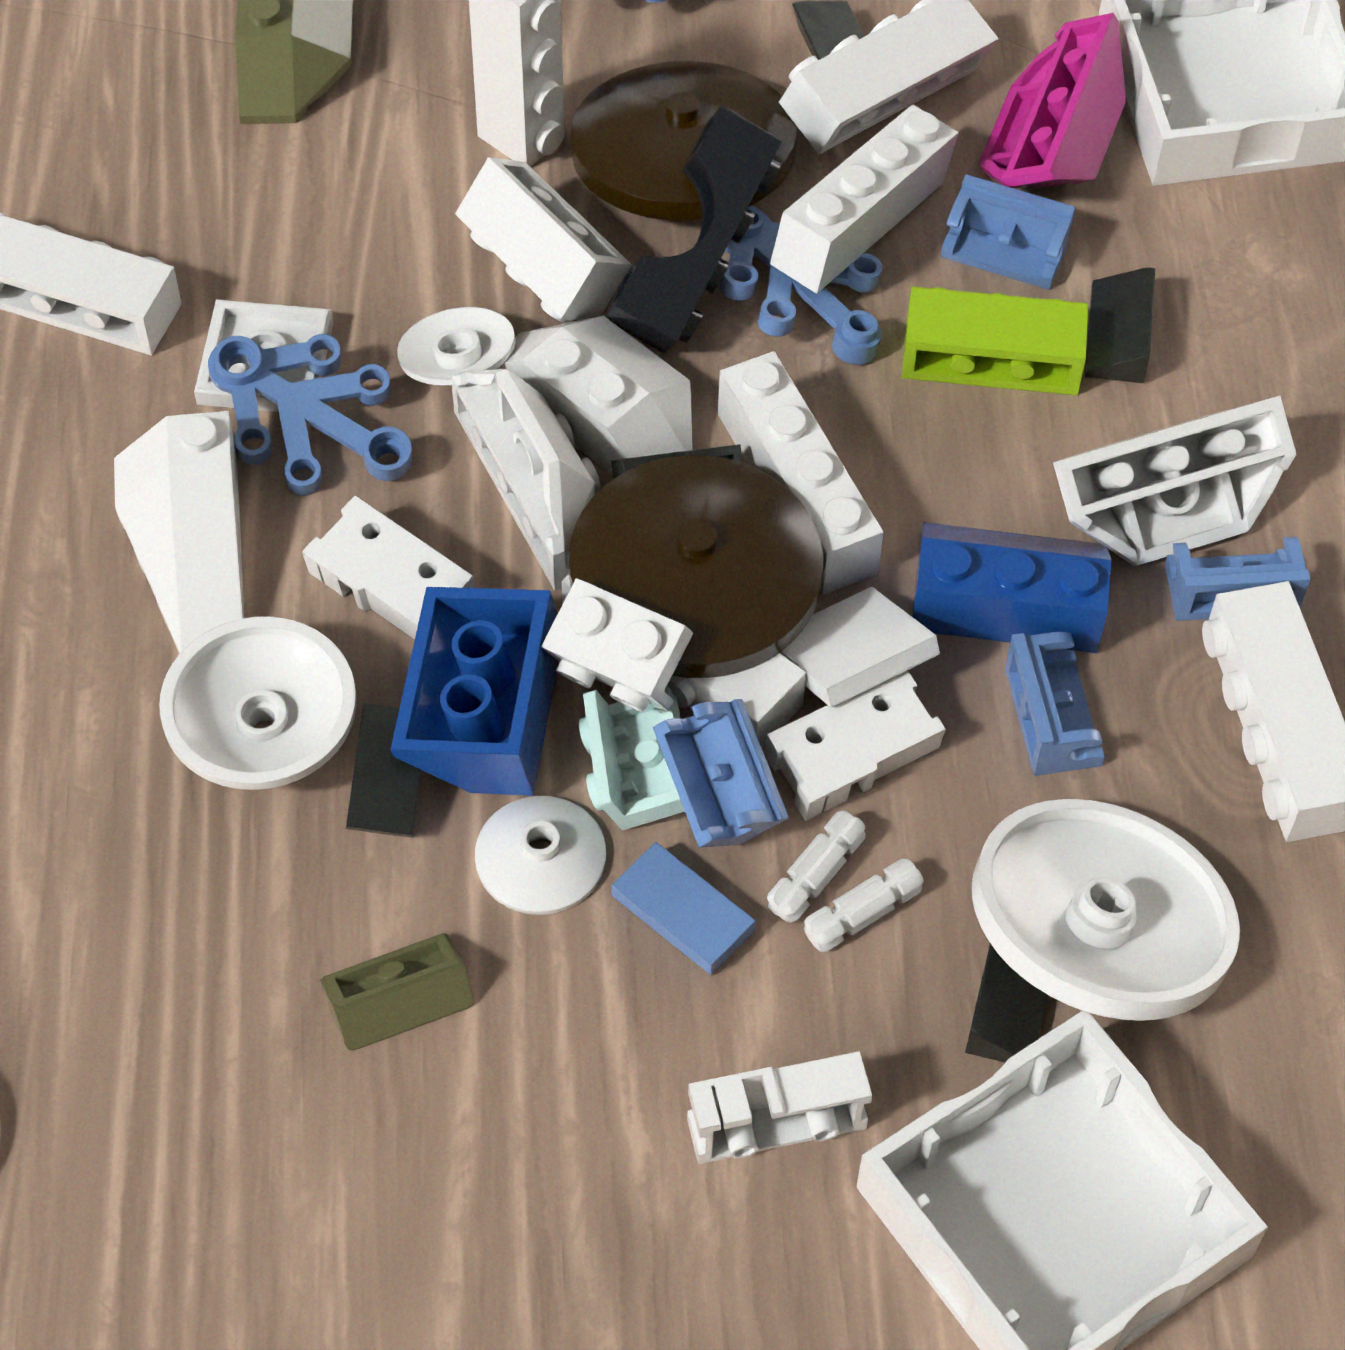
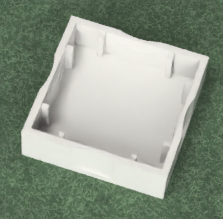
[1098,0,1345,186]
[856,1011,1268,1350]

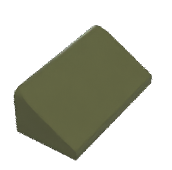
[320,933,474,1050]

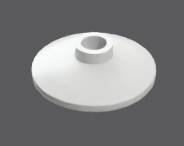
[397,307,516,385]
[475,796,606,915]

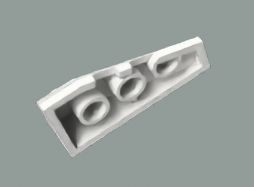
[114,411,245,654]

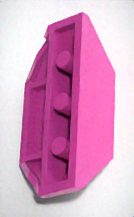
[978,13,1126,188]

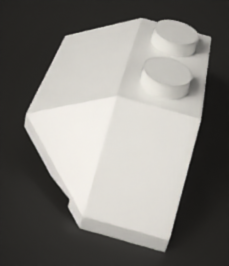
[496,316,693,476]
[451,369,601,591]
[1053,396,1297,566]

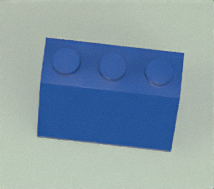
[912,522,1111,653]
[390,587,559,796]

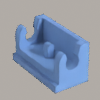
[941,174,1076,290]
[1165,537,1311,621]
[1005,632,1105,776]
[653,699,789,848]

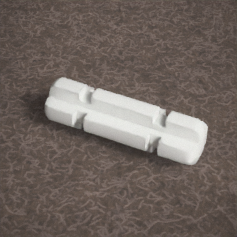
[767,810,866,923]
[804,859,924,952]

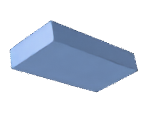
[611,842,756,976]

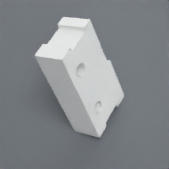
[302,496,476,639]
[763,670,946,821]
[687,1051,872,1164]

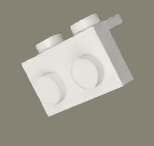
[541,578,693,713]

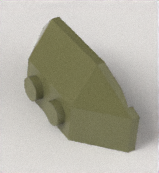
[235,0,354,124]

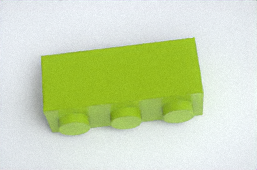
[901,286,1088,396]

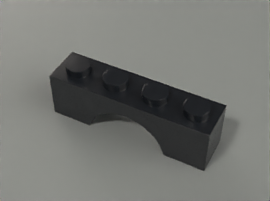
[604,105,782,353]

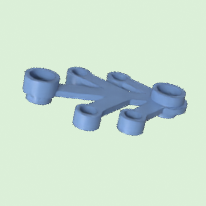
[720,206,882,365]
[208,334,412,495]

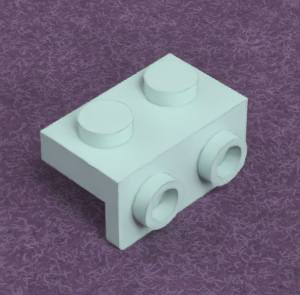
[579,686,685,831]

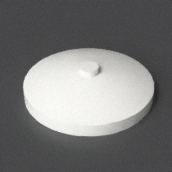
[972,799,1240,1021]

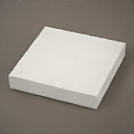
[194,300,334,412]
[780,587,940,707]

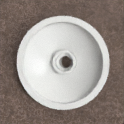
[159,617,357,790]

